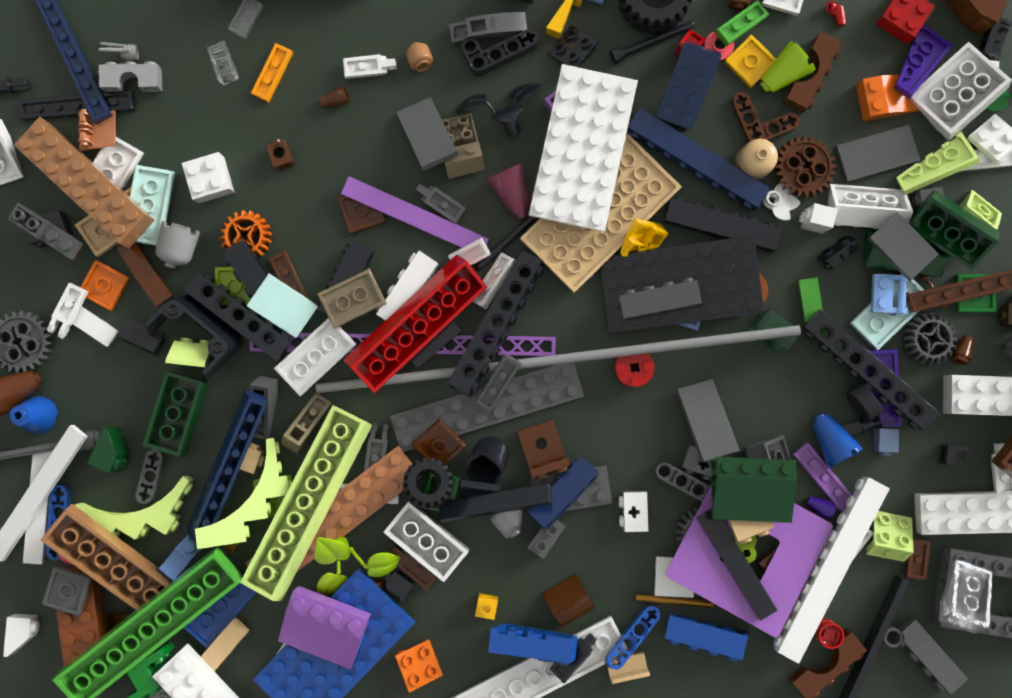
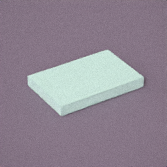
[247,273,318,337]

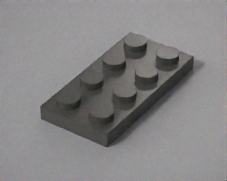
[530,465,613,511]

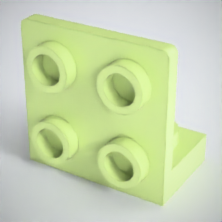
[866,511,914,562]

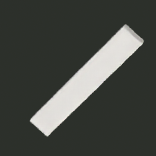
[23,451,53,564]

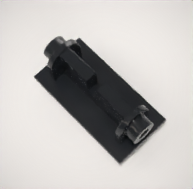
[817,235,858,270]

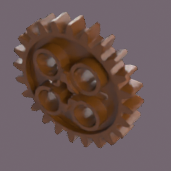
[773,135,837,198]

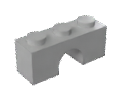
[99,61,162,93]

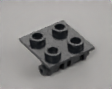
[548,25,599,68]

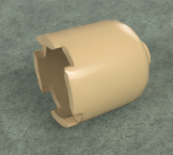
[735,139,778,180]

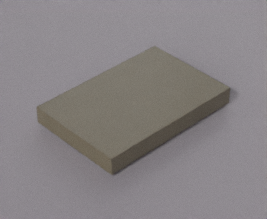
[317,268,387,329]

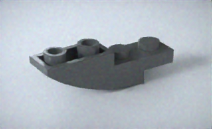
[449,12,528,45]
[8,203,83,260]

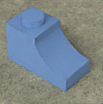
[158,535,202,582]

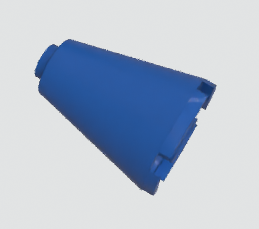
[9,396,58,434]
[812,413,863,469]

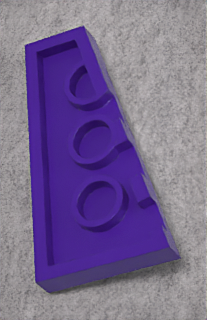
[894,24,953,99]
[864,349,902,427]

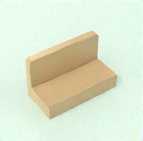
[607,651,650,684]

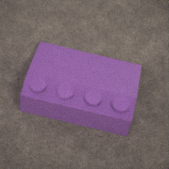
[278,586,371,670]

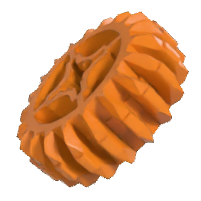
[219,210,272,258]

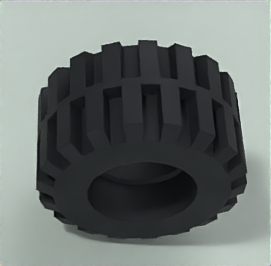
[403,458,453,509]

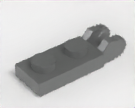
[364,423,389,472]

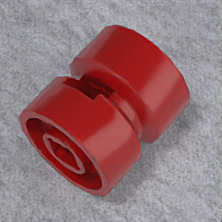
[813,618,844,649]

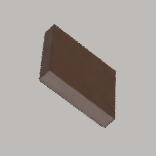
[338,186,386,235]
[411,418,466,466]

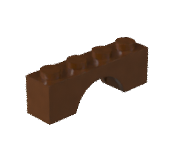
[783,31,841,113]
[788,629,867,698]

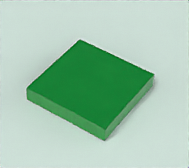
[955,274,997,313]

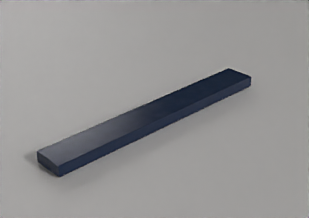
[35,0,113,124]

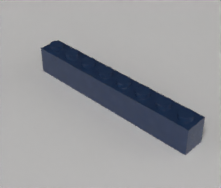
[627,108,770,211]
[187,390,268,540]

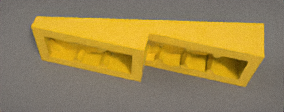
[546,0,583,39]

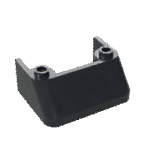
[144,294,242,383]

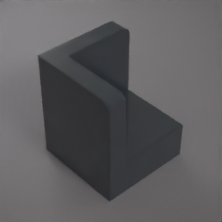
[939,444,971,466]

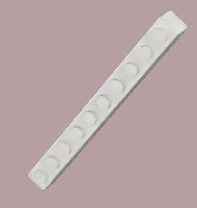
[773,476,890,664]

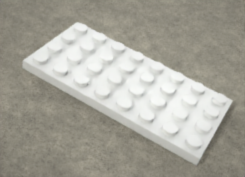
[529,64,638,232]

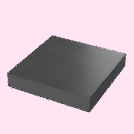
[41,565,93,616]

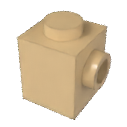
[240,443,266,474]

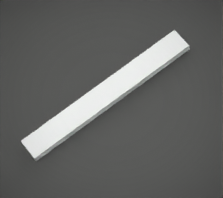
[0,425,88,562]

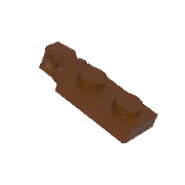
[390,545,438,591]

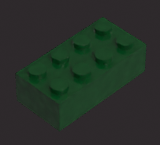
[142,371,209,457]

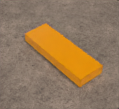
[251,43,293,103]

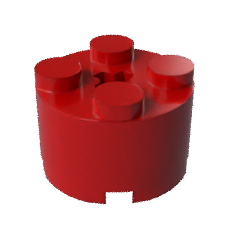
[614,354,655,387]

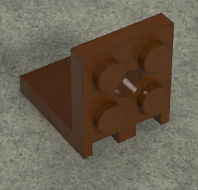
[517,419,570,480]

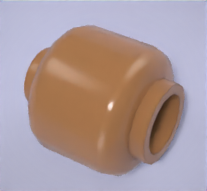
[406,42,433,72]

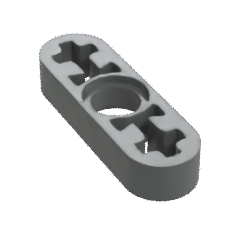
[136,449,165,504]

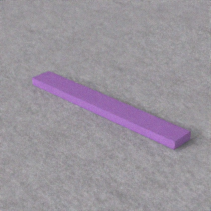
[341,176,489,248]

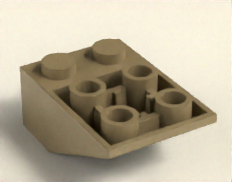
[442,113,485,179]

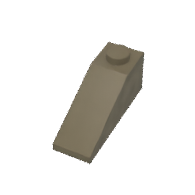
[281,393,332,454]

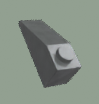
[250,376,278,440]

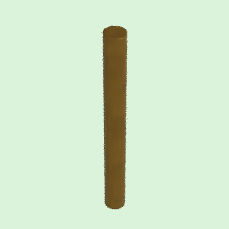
[635,594,713,608]

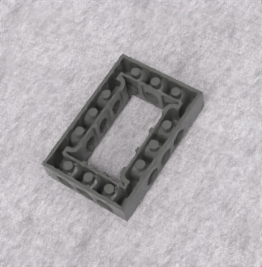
[932,546,1012,638]

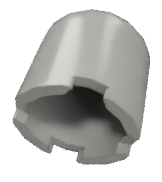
[155,221,200,269]

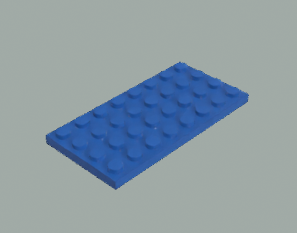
[253,567,415,698]

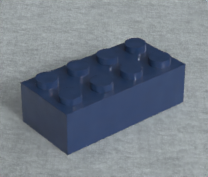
[656,40,722,130]

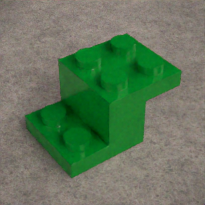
[126,641,175,698]

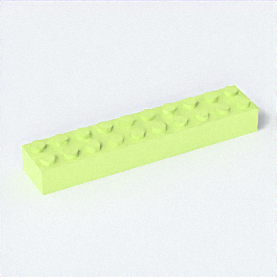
[240,405,372,601]

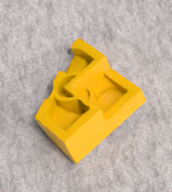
[620,218,669,257]

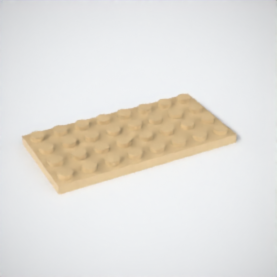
[520,134,682,293]

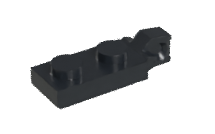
[550,633,598,683]

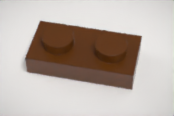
[904,538,931,580]

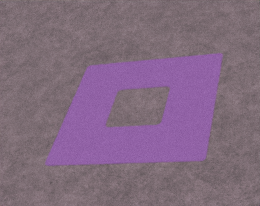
[666,485,833,637]

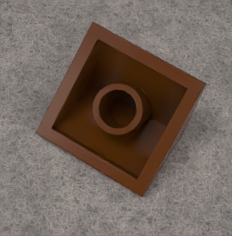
[542,574,595,627]

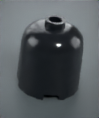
[466,437,509,484]

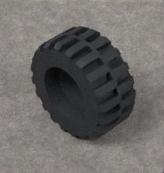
[618,0,692,34]

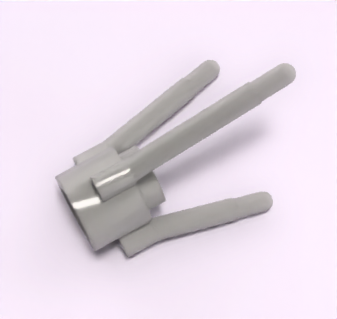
[97,42,139,75]

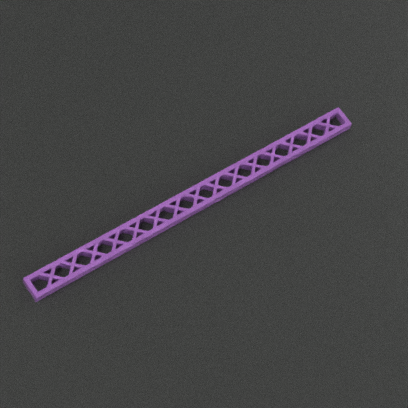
[249,333,556,356]

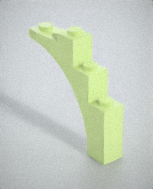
[195,438,292,549]
[75,475,194,540]

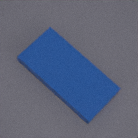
[184,568,256,649]

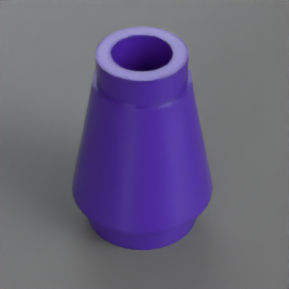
[806,496,837,520]

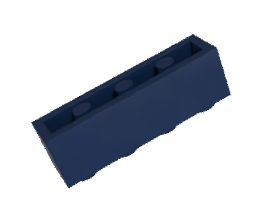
[528,456,599,532]

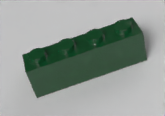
[909,189,999,270]
[863,227,950,277]

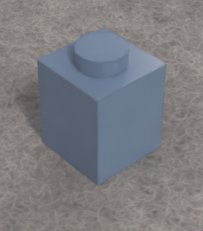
[873,428,899,456]

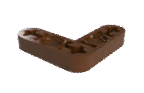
[731,92,800,143]

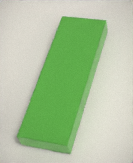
[714,0,769,47]
[797,277,826,335]

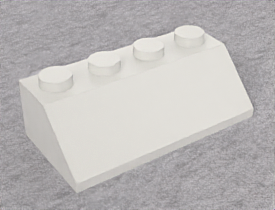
[828,184,913,229]

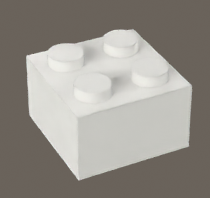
[182,152,235,204]

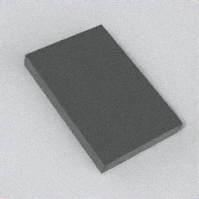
[868,212,939,281]

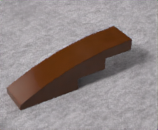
[115,242,174,307]

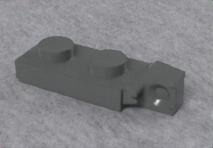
[415,183,466,224]

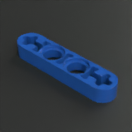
[46,484,71,561]
[605,605,660,670]

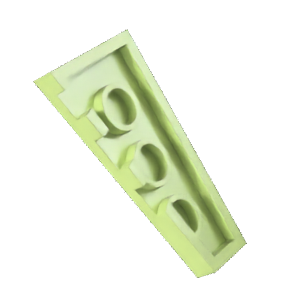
[896,132,979,195]

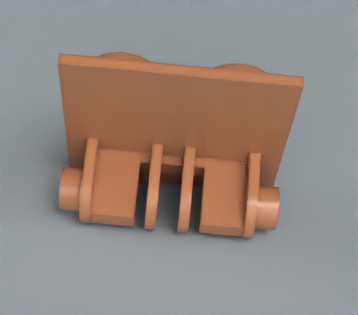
[78,109,116,151]

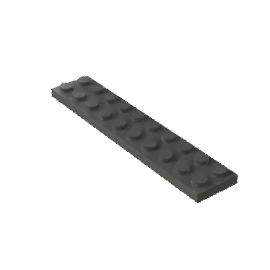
[390,362,584,452]

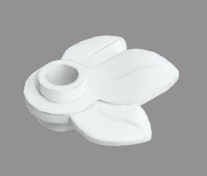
[763,183,801,221]

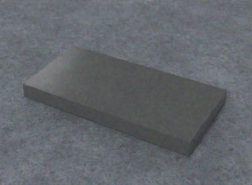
[396,97,458,171]
[835,125,921,183]
[676,379,740,463]

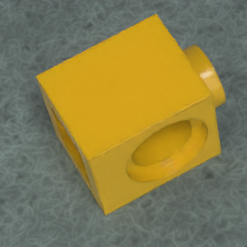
[475,593,498,620]

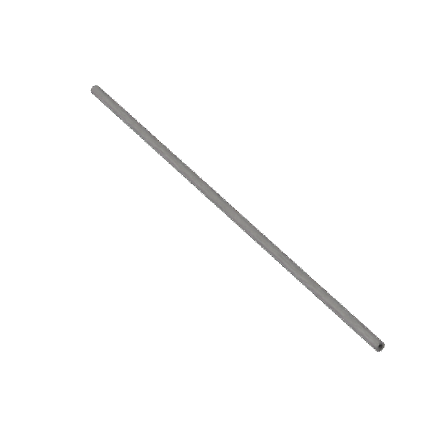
[316,325,801,393]

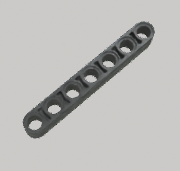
[653,462,771,536]

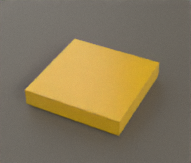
[724,34,776,89]

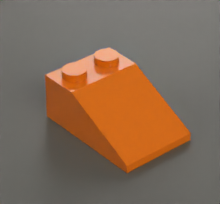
[856,75,920,122]

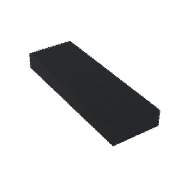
[410,321,462,368]

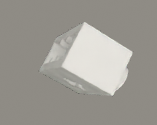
[799,203,838,234]
[619,491,648,532]

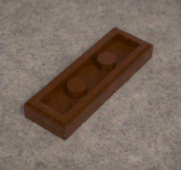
[269,251,310,300]

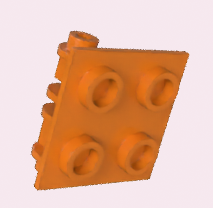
[395,639,443,693]

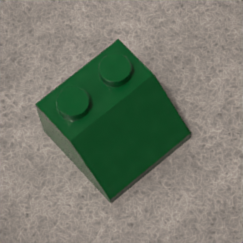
[87,426,130,473]

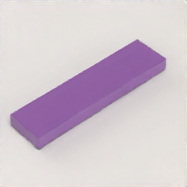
[792,442,852,513]

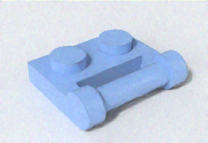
[871,274,908,314]

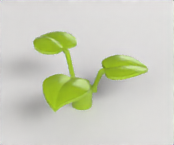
[314,537,400,596]

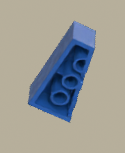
[665,613,749,662]
[488,623,578,665]

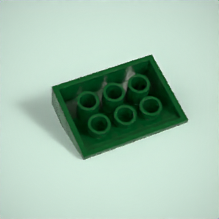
[711,457,797,523]

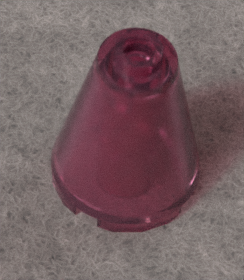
[487,163,530,219]

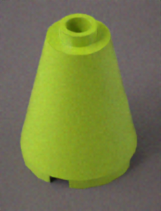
[760,40,815,93]

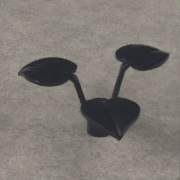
[456,83,541,135]

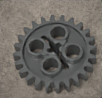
[0,311,54,373]

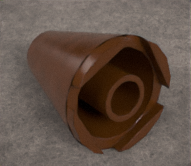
[0,370,43,416]

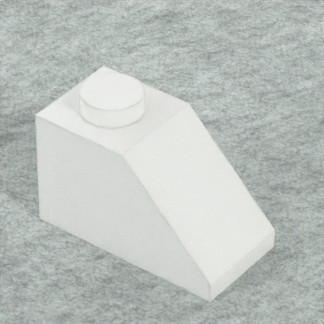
[3,614,40,657]

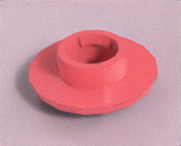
[705,31,734,60]

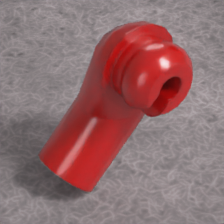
[825,1,846,27]

